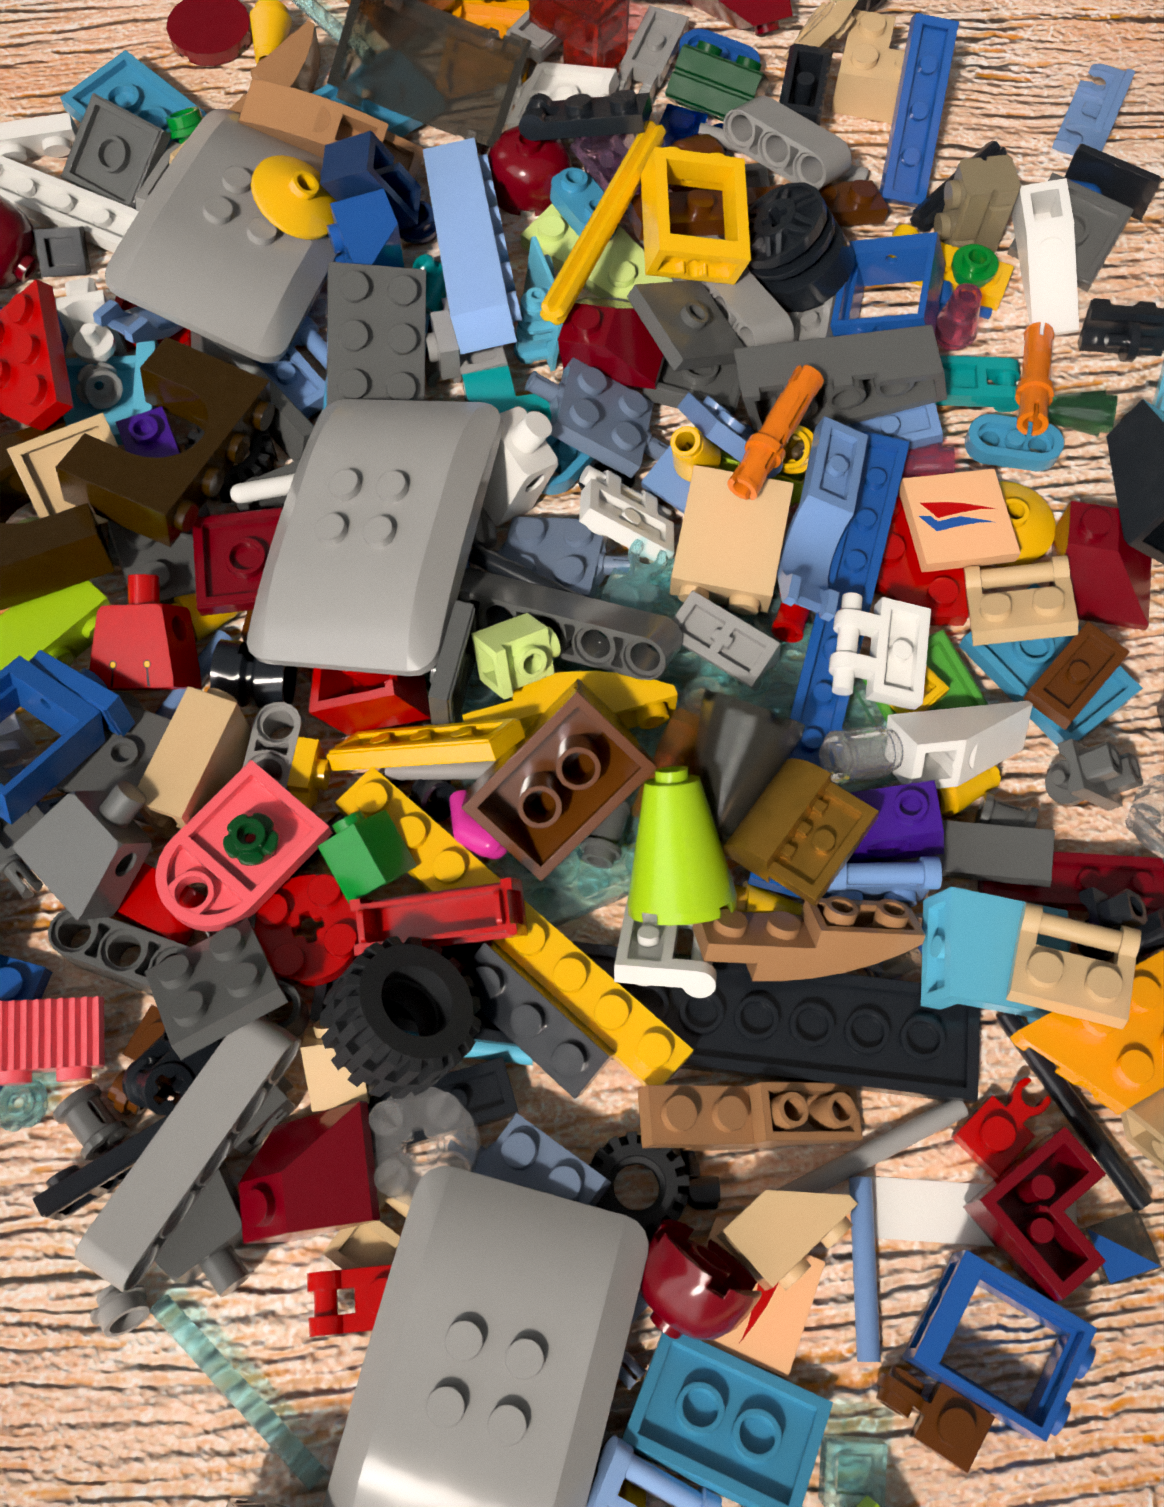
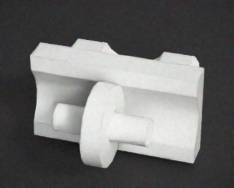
[55,277,128,364]

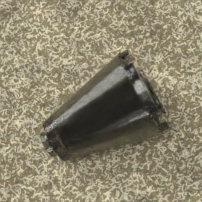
[691,689,807,844]

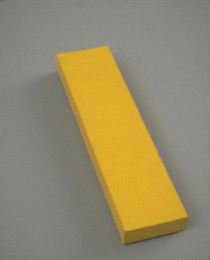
[326,718,525,771]

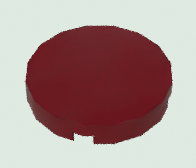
[166,0,252,66]

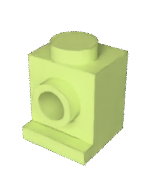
[471,613,561,700]

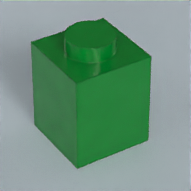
[317,809,417,904]

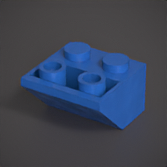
[327,188,404,268]

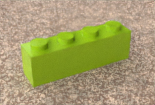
[0,580,111,708]

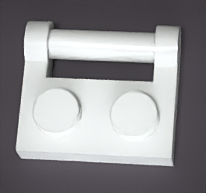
[614,897,717,998]

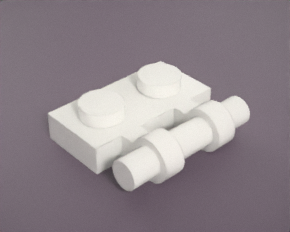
[579,465,674,566]
[828,592,931,710]

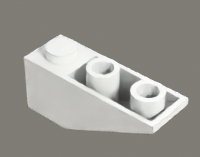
[1011,178,1079,336]
[881,701,1033,789]

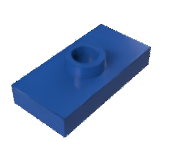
[29,650,135,736]

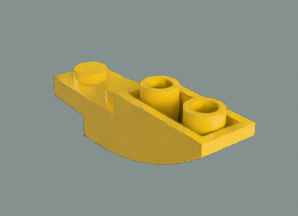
[462,671,678,732]

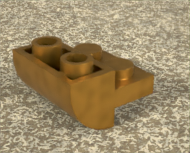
[723,758,879,907]

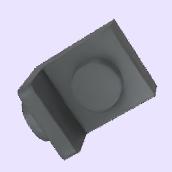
[234,1076,298,1156]

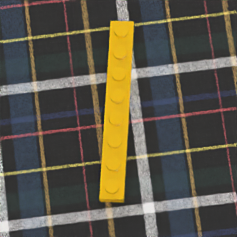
[335,768,693,1086]

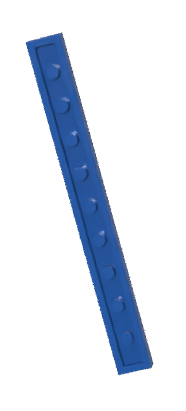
[747,430,910,898]

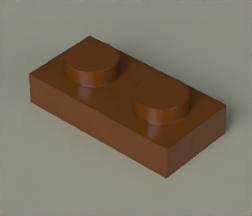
[1023,621,1130,730]

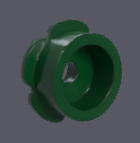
[223,813,279,866]

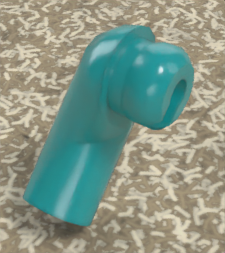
[412,254,447,319]

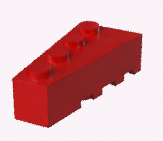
[309,668,431,735]

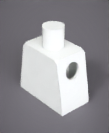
[483,406,558,526]

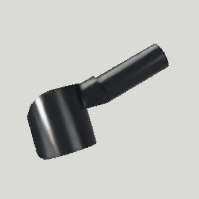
[680,1148,720,1210]

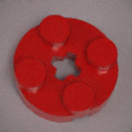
[254,874,359,987]

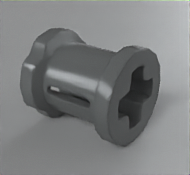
[974,792,1038,828]
[53,1083,130,1161]

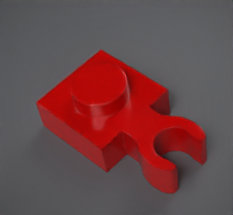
[951,1078,1051,1179]

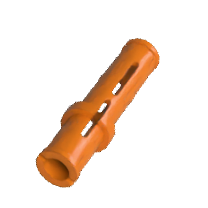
[1015,322,1055,436]
[727,365,824,500]

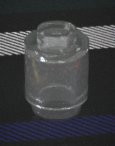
[819,725,904,784]

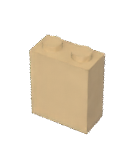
[669,465,794,615]
[138,686,251,840]

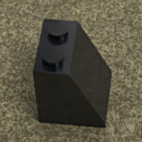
[1106,399,1164,564]

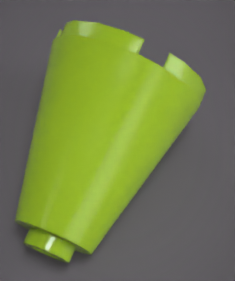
[627,766,737,926]

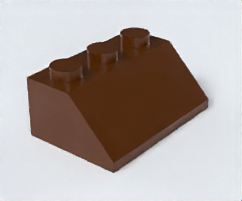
[461,679,657,881]

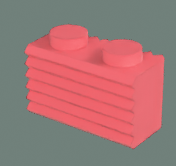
[0,996,105,1086]

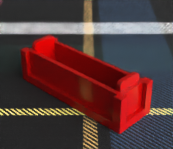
[349,878,528,956]

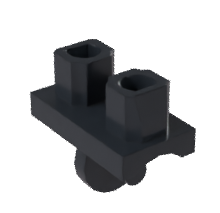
[1077,298,1164,362]
[1077,887,1164,965]

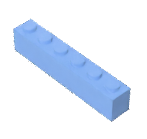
[423,138,522,354]

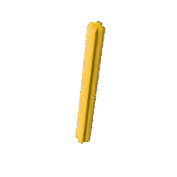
[540,120,666,325]

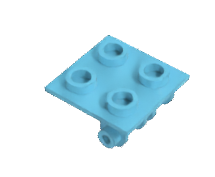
[514,236,563,371]

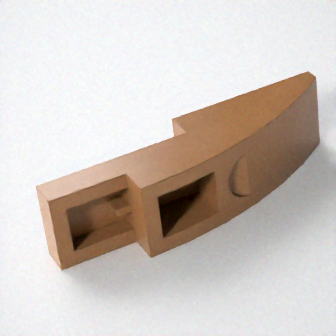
[228,20,321,114]
[238,79,425,180]
[692,896,926,981]
[637,1082,863,1151]

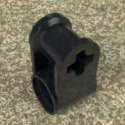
[122,1030,225,1116]

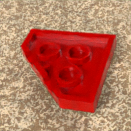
[0,279,73,431]
[874,490,969,626]

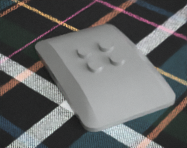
[105,109,340,363]
[247,399,503,676]
[323,1166,649,1507]

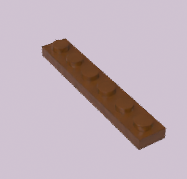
[625,180,889,241]

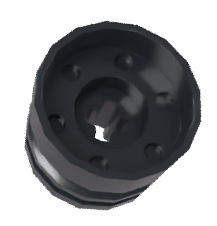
[747,182,855,312]

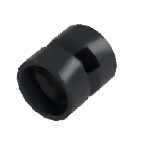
[210,639,298,708]

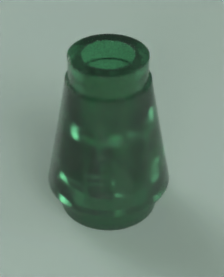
[1048,389,1118,437]

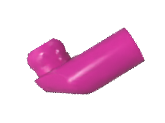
[449,790,507,860]

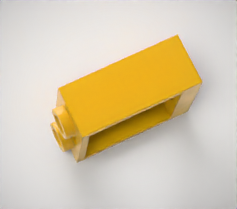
[641,146,751,285]

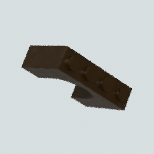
[55,337,275,548]
[0,416,115,611]

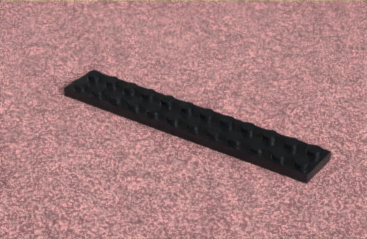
[309,941,980,1104]

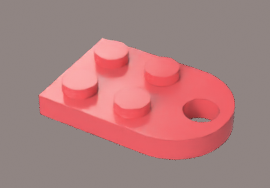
[155,760,332,932]

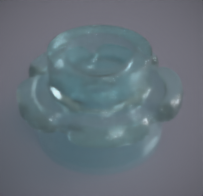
[0,1080,48,1132]

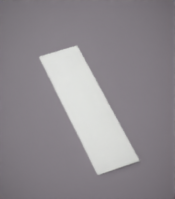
[855,1175,1077,1246]

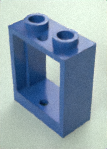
[830,232,945,337]
[0,655,105,825]
[901,1250,1097,1442]

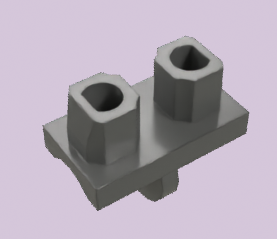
[1045,739,1143,811]

